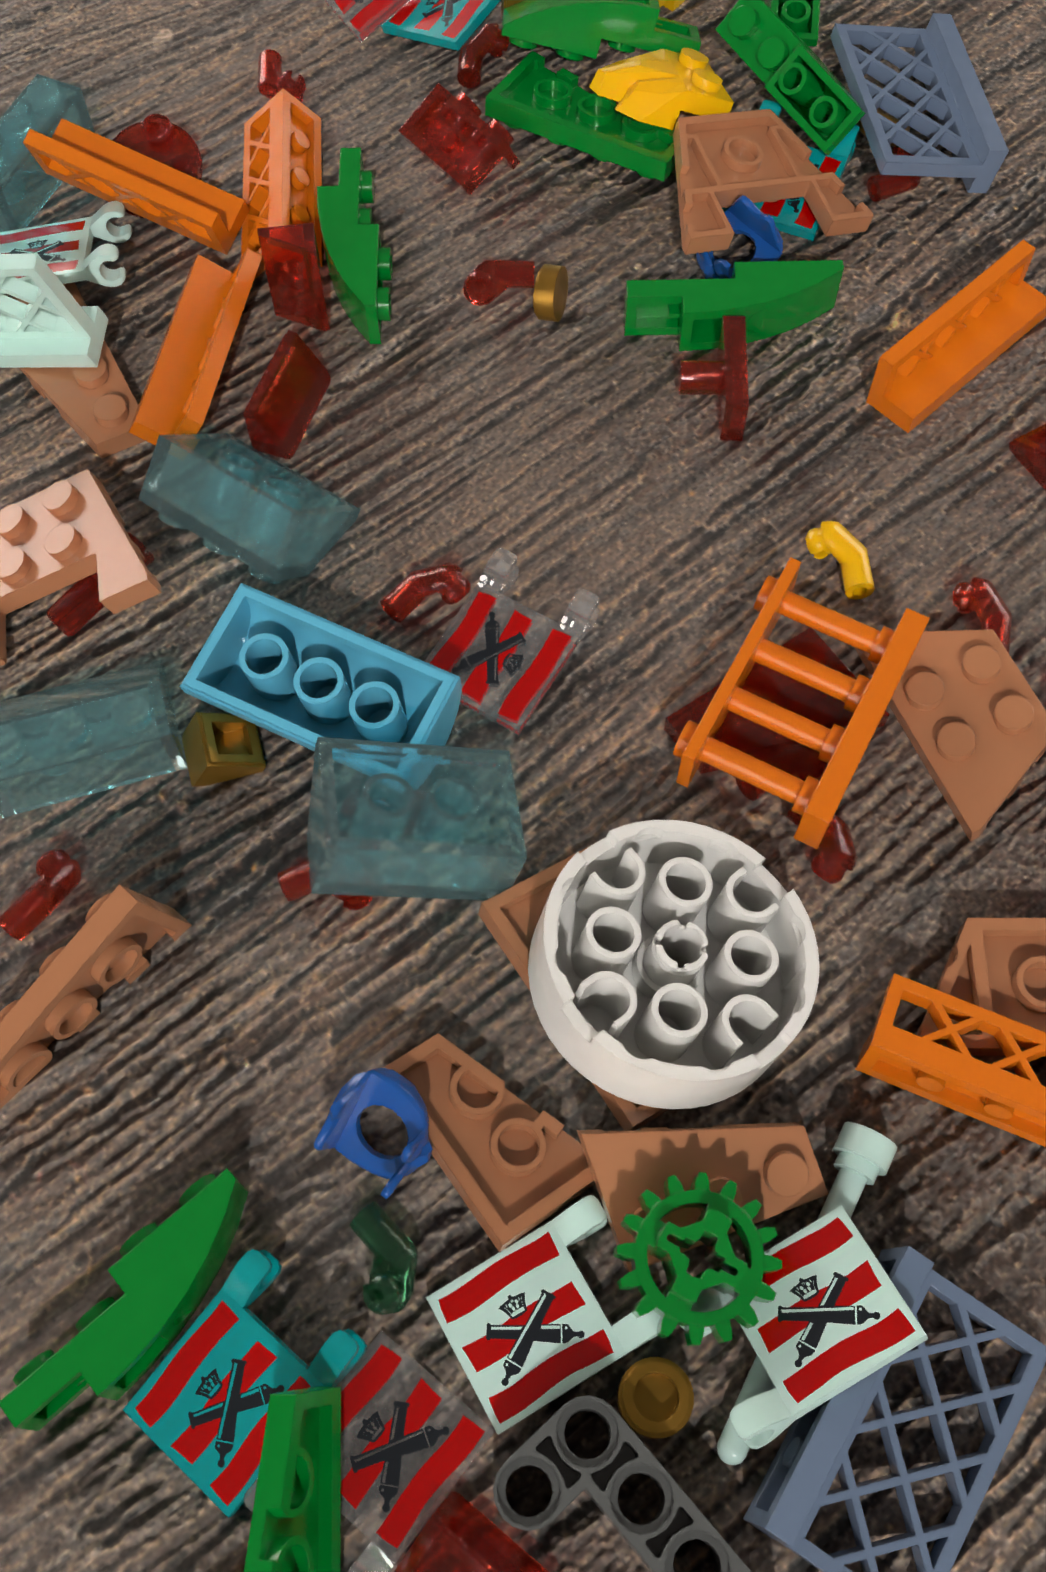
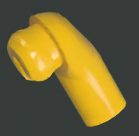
[805,520,875,599]

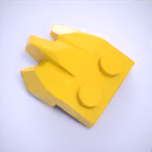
[589,48,734,130]

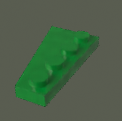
[485,51,676,182]
[244,1386,341,1572]

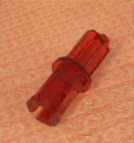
[47,532,155,637]

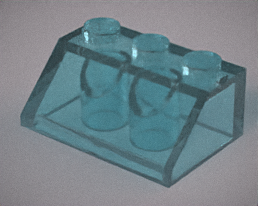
[0,74,95,232]
[138,433,361,584]
[0,660,187,818]
[307,737,527,900]

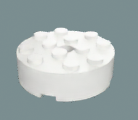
[528,820,820,1109]

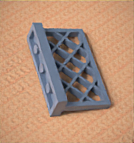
[830,13,1009,193]
[743,1246,1046,1572]

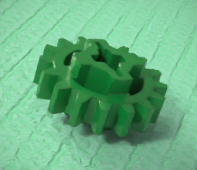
[614,1172,782,1347]

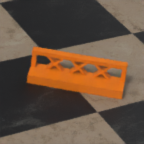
[241,88,322,279]
[23,118,250,255]
[866,239,1046,433]
[129,248,262,458]
[855,973,1046,1147]

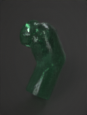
[349,1201,418,1315]

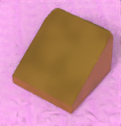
[182,712,266,787]

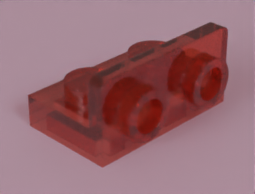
[398,83,520,196]

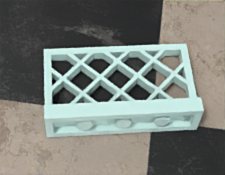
[0,253,109,368]

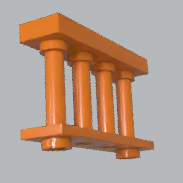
[673,557,930,849]

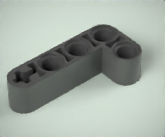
[493,1395,751,1572]

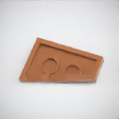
[383,1033,595,1253]
[577,1122,828,1272]

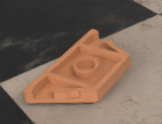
[854,629,1046,841]
[917,918,1046,1056]

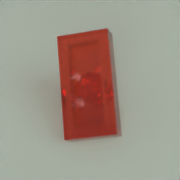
[678,316,749,441]

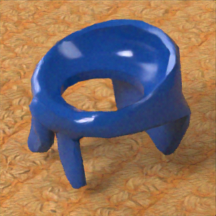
[696,195,783,279]
[313,1068,433,1199]

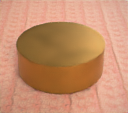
[533,264,568,322]
[617,1357,694,1439]

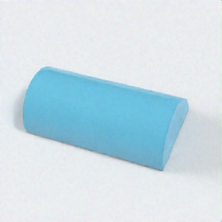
[180,583,462,793]

